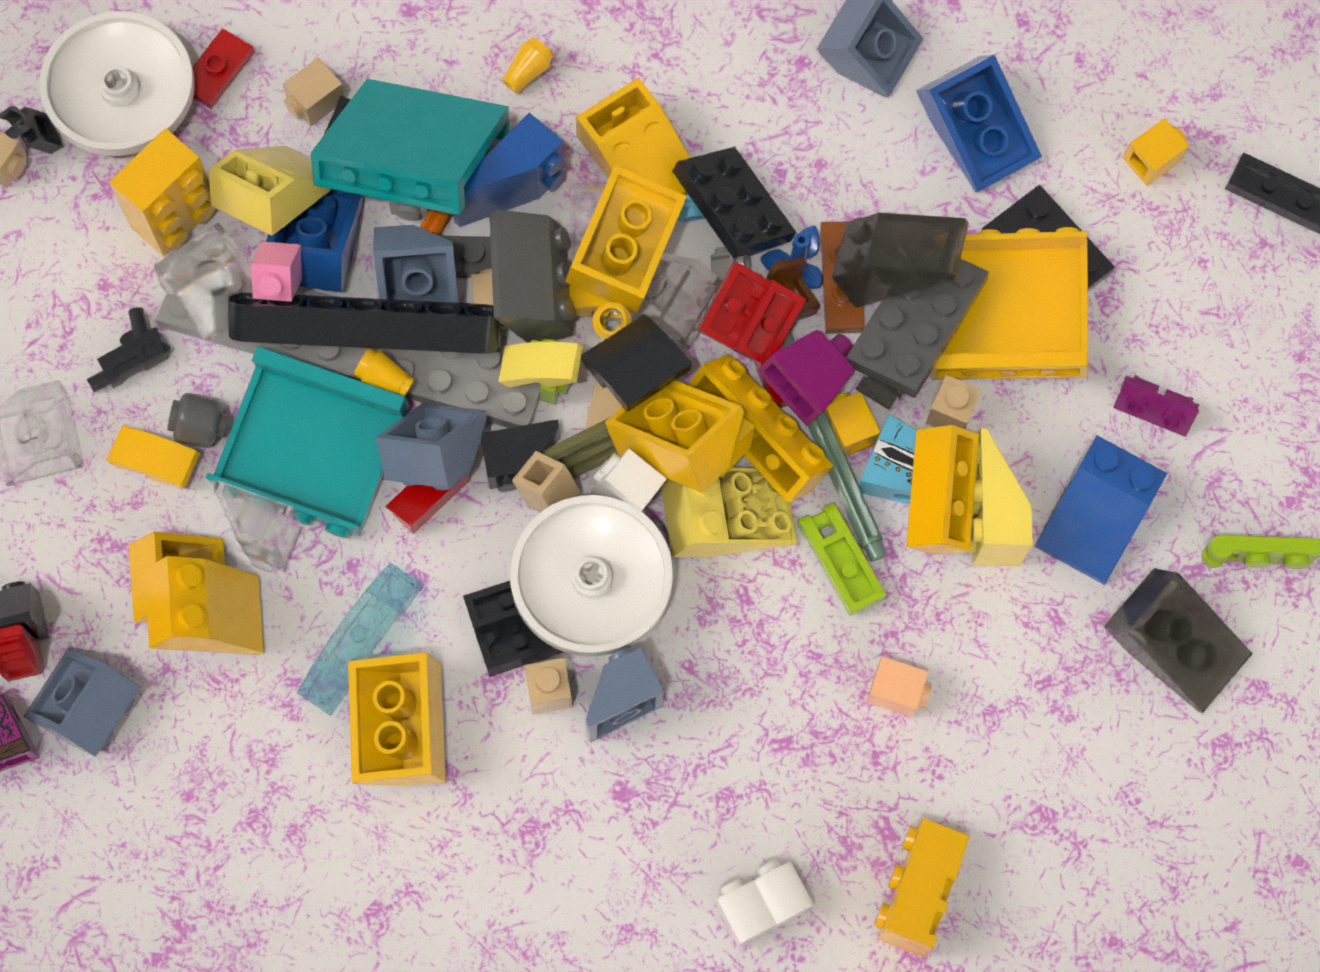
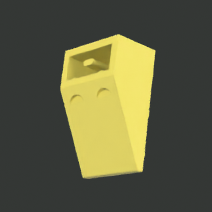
[209,146,332,236]
[966,428,1033,566]
[661,467,797,557]

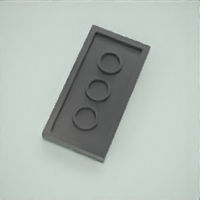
[846,240,989,398]

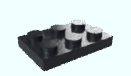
[672,146,796,259]
[982,184,1115,291]

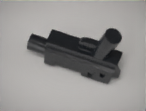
[87,307,171,393]

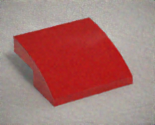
[696,261,806,365]

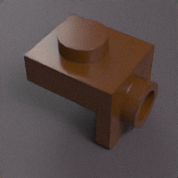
[766,256,820,321]

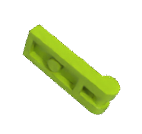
[797,502,886,616]
[1201,535,1320,569]

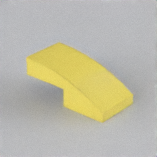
[498,342,583,388]

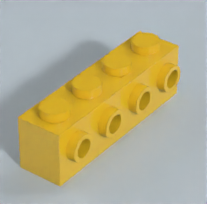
[688,354,834,504]

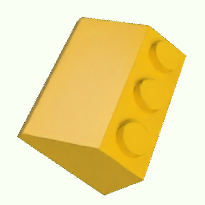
[605,380,744,493]
[348,652,446,786]

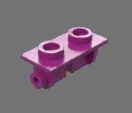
[1113,375,1199,437]

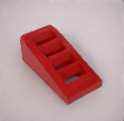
[0,624,44,681]

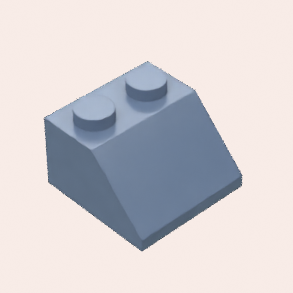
[816,0,923,97]
[373,225,459,303]
[375,403,487,490]
[586,647,664,743]
[23,648,140,757]

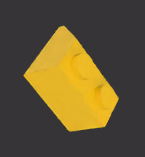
[128,531,225,623]

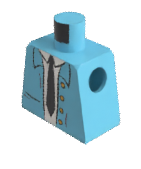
[859,414,916,505]

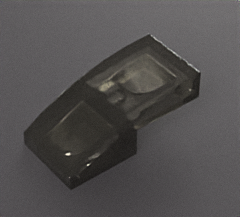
[855,376,907,411]

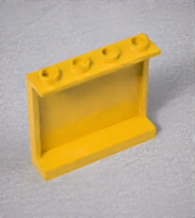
[930,227,1088,380]

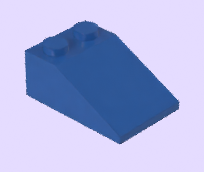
[916,55,1042,192]
[453,112,565,227]
[266,189,364,293]
[1034,435,1167,585]

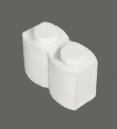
[716,859,814,948]

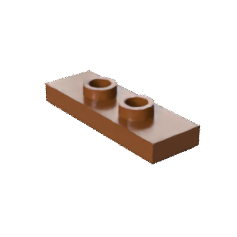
[820,221,865,334]

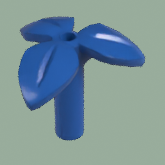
[760,225,823,289]

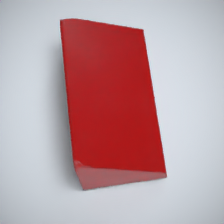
[385,474,470,534]

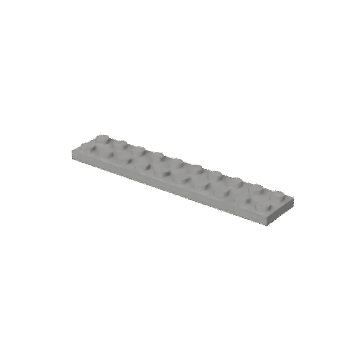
[156,253,541,428]

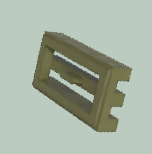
[543,417,619,479]

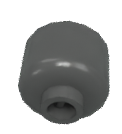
[167,393,228,448]

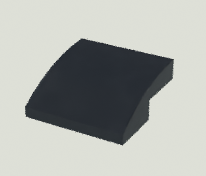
[581,314,692,412]
[463,581,564,677]

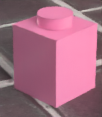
[251,242,302,302]

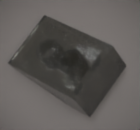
[831,212,969,308]
[1104,568,1253,713]

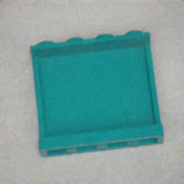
[311,78,510,215]
[205,346,410,539]

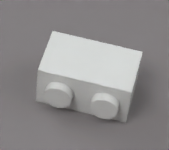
[591,449,666,512]

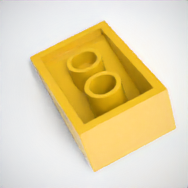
[565,165,687,313]
[145,556,264,655]

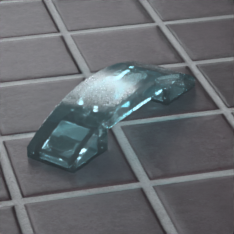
[297,563,424,716]

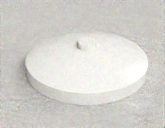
[39,11,195,156]
[510,495,673,656]

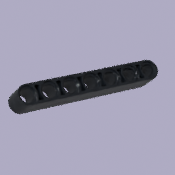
[228,292,500,354]

